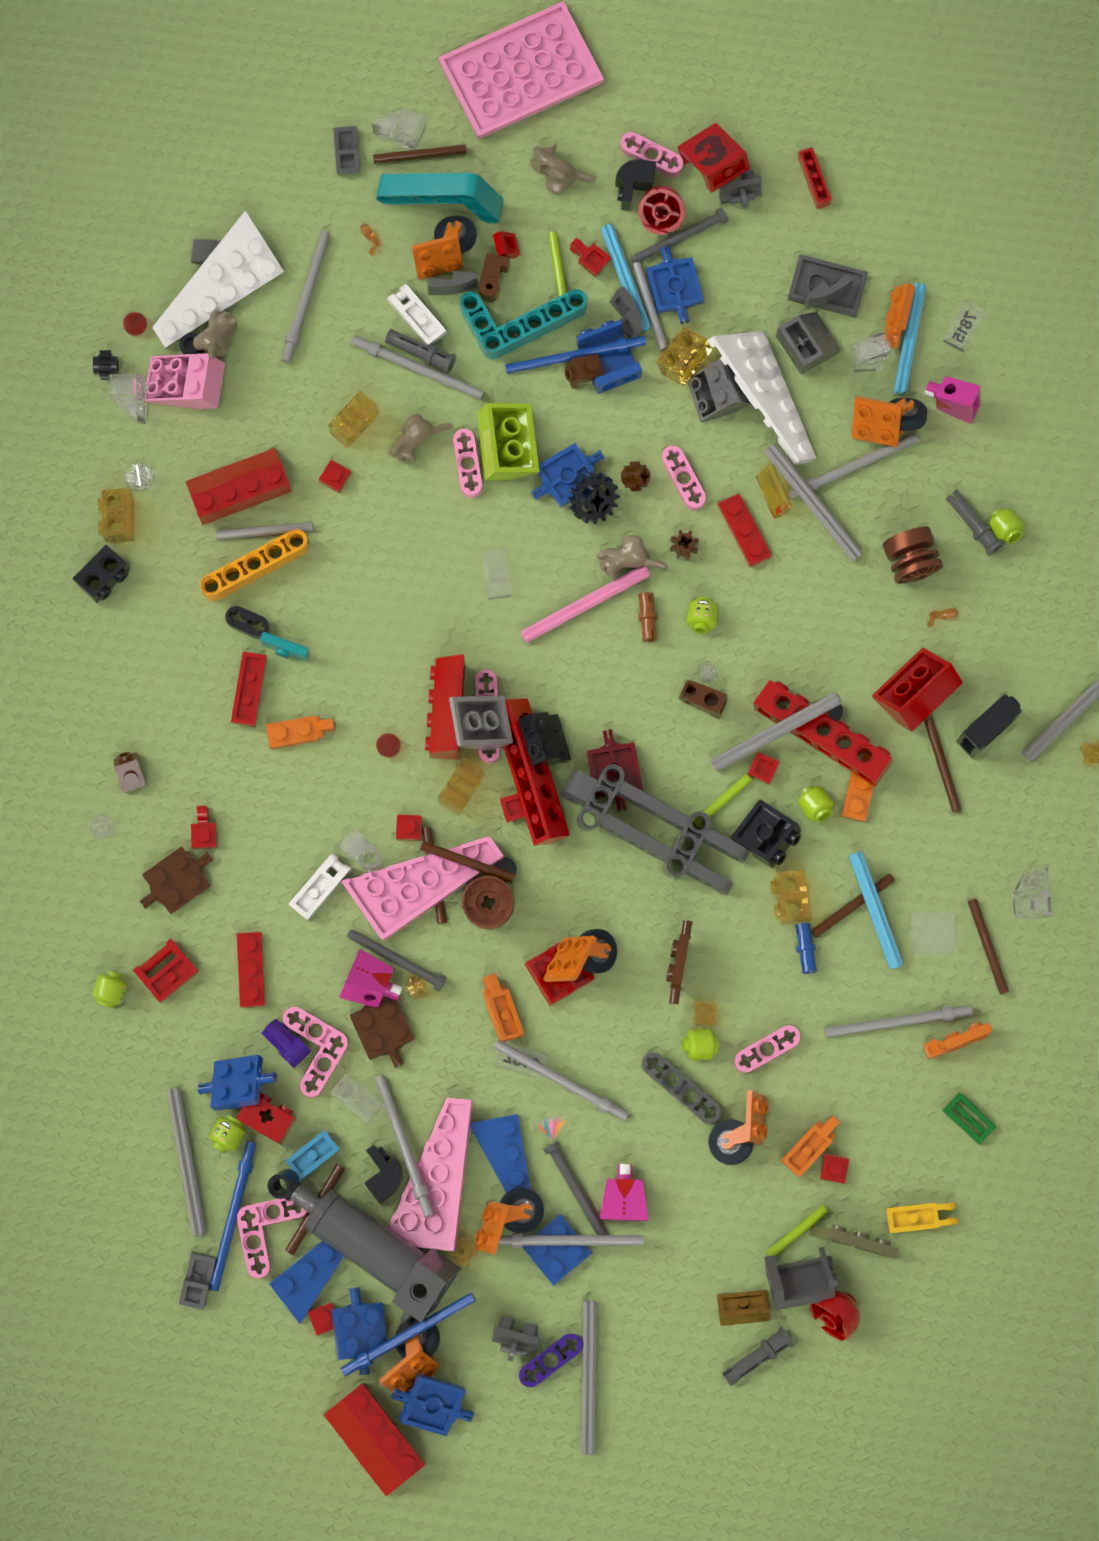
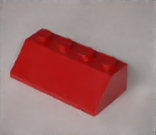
[185,448,292,525]
[425,654,465,760]
[324,1383,426,1496]

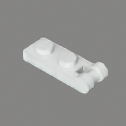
[387,284,447,346]
[289,853,352,921]

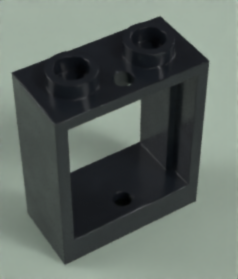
[956,693,1022,759]

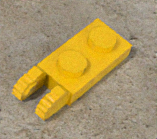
[886,1203,958,1234]

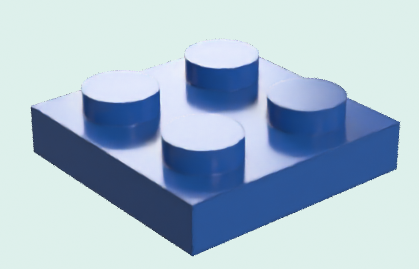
[522,1214,592,1286]

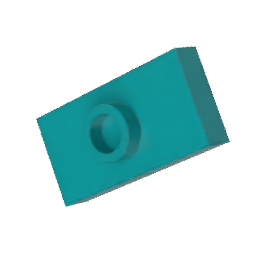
[260,632,310,662]

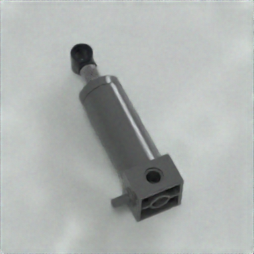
[267,1169,461,1323]

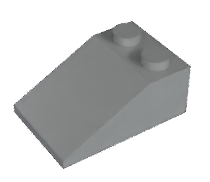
[449,696,513,750]

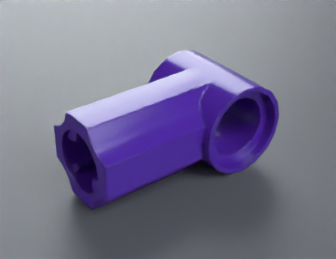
[261,1019,311,1068]

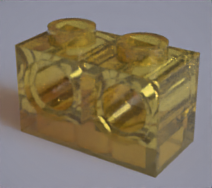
[656,326,712,386]
[328,391,379,449]
[97,488,134,543]
[437,758,485,816]
[770,870,812,925]

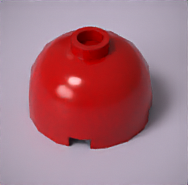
[638,185,685,235]
[809,1290,860,1341]

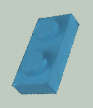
[285,1130,340,1181]

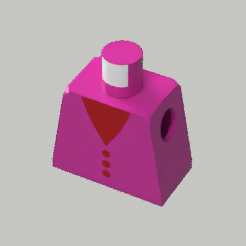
[925,376,981,424]
[339,949,403,1007]
[599,1164,648,1221]

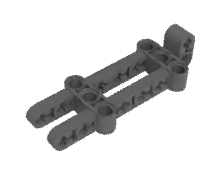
[560,764,750,895]

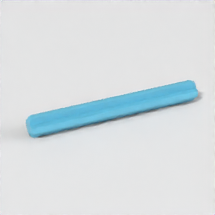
[601,224,650,333]
[894,283,926,396]
[849,851,903,969]

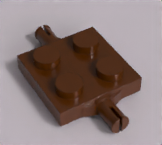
[139,846,214,915]
[666,920,693,1005]
[349,997,415,1068]

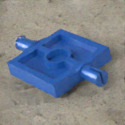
[646,246,704,324]
[531,443,605,508]
[197,1055,277,1111]
[331,1287,389,1375]
[391,1373,474,1436]

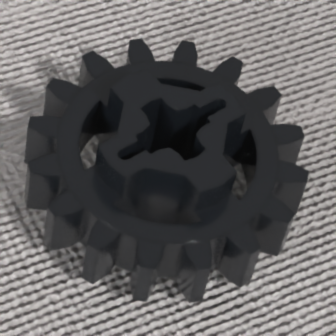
[567,471,620,524]

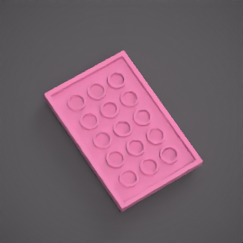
[438,1,604,140]

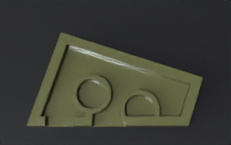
[810,1224,899,1259]

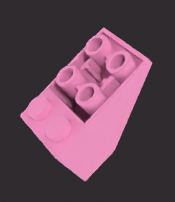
[143,353,225,409]

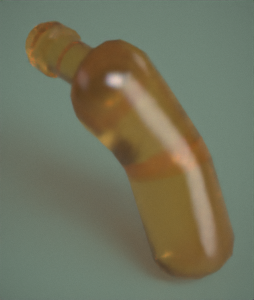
[360,224,380,255]
[927,608,958,627]

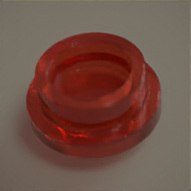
[123,312,147,336]
[376,733,401,758]

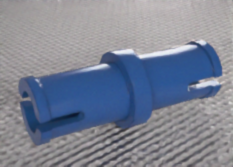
[795,923,818,974]

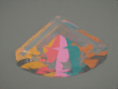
[534,1116,568,1141]

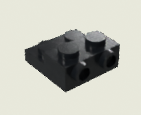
[518,712,572,766]
[731,799,802,869]

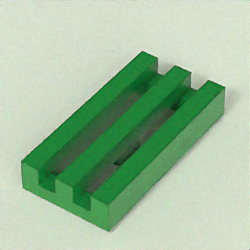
[942,1092,997,1145]

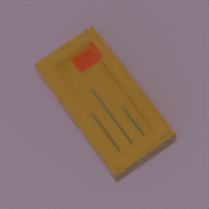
[755,465,792,519]

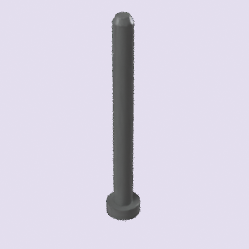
[631,207,728,263]
[347,930,447,992]
[543,1141,608,1235]

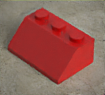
[872,648,963,732]

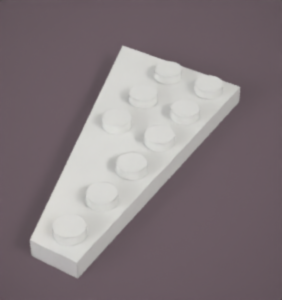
[152,211,284,348]
[707,331,816,465]

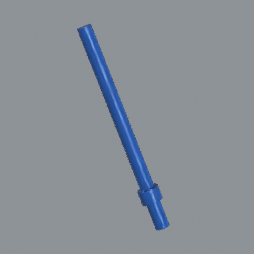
[505,336,646,374]
[209,1141,256,1291]
[341,1292,476,1376]

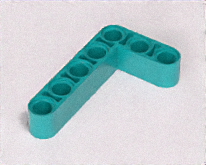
[376,173,504,224]
[460,289,587,360]

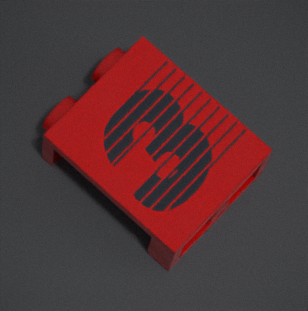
[677,123,750,193]

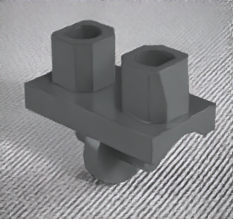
[719,169,762,209]
[492,1316,539,1362]

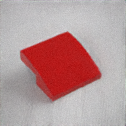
[524,942,595,1006]

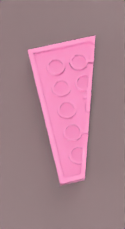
[341,836,504,941]
[389,1098,473,1252]

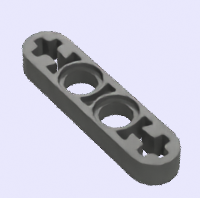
[641,1052,721,1124]

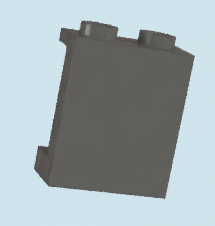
[764,1247,839,1310]

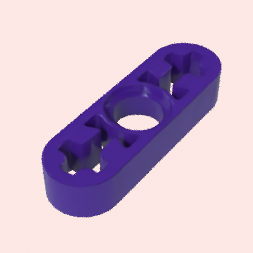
[519,1333,582,1387]

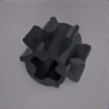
[93,350,119,380]

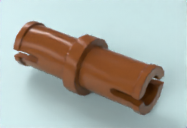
[638,592,658,643]

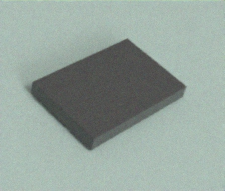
[787,254,868,318]

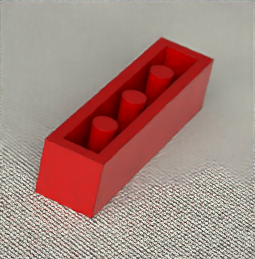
[798,147,832,209]

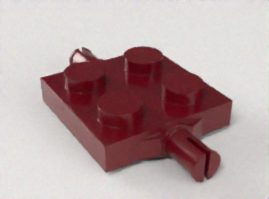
[586,729,643,812]

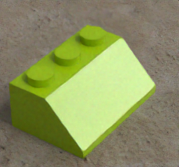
[477,403,539,481]

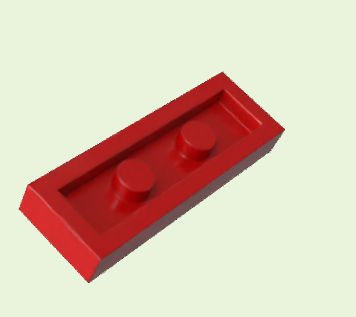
[717,493,772,568]
[231,652,267,727]
[236,932,266,1008]

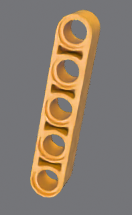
[200,529,309,602]

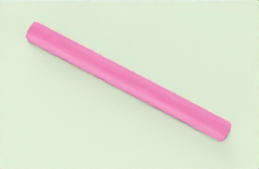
[521,566,650,643]

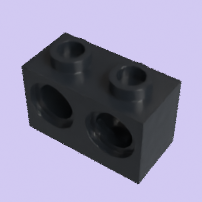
[72,545,130,604]

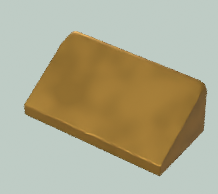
[717,1290,770,1326]

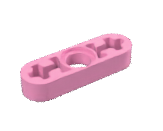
[620,132,683,177]
[453,429,482,498]
[662,446,706,511]
[734,1026,800,1073]

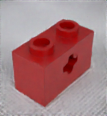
[236,1092,296,1145]

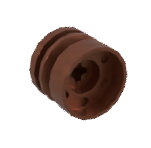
[882,526,944,584]
[462,876,515,930]

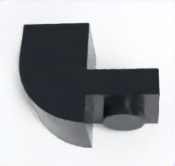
[615,159,656,211]
[365,1145,403,1204]

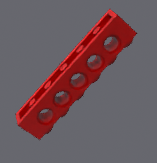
[753,680,892,787]
[503,698,570,846]

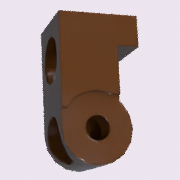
[479,253,510,302]
[678,680,728,719]

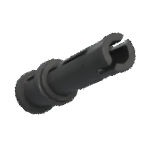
[385,329,456,374]
[946,490,1005,556]
[722,1326,795,1386]

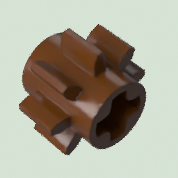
[621,461,651,491]
[670,530,699,560]

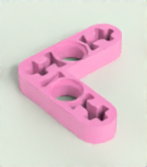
[283,1007,348,1098]
[237,1198,307,1278]

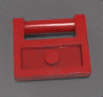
[133,938,199,1004]

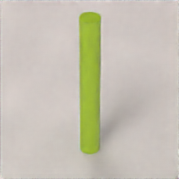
[548,231,567,297]
[692,774,752,829]
[765,1204,829,1257]

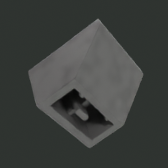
[776,312,841,375]
[686,359,751,422]

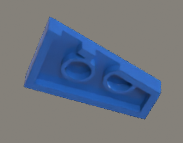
[470,1114,531,1193]
[269,1241,344,1324]

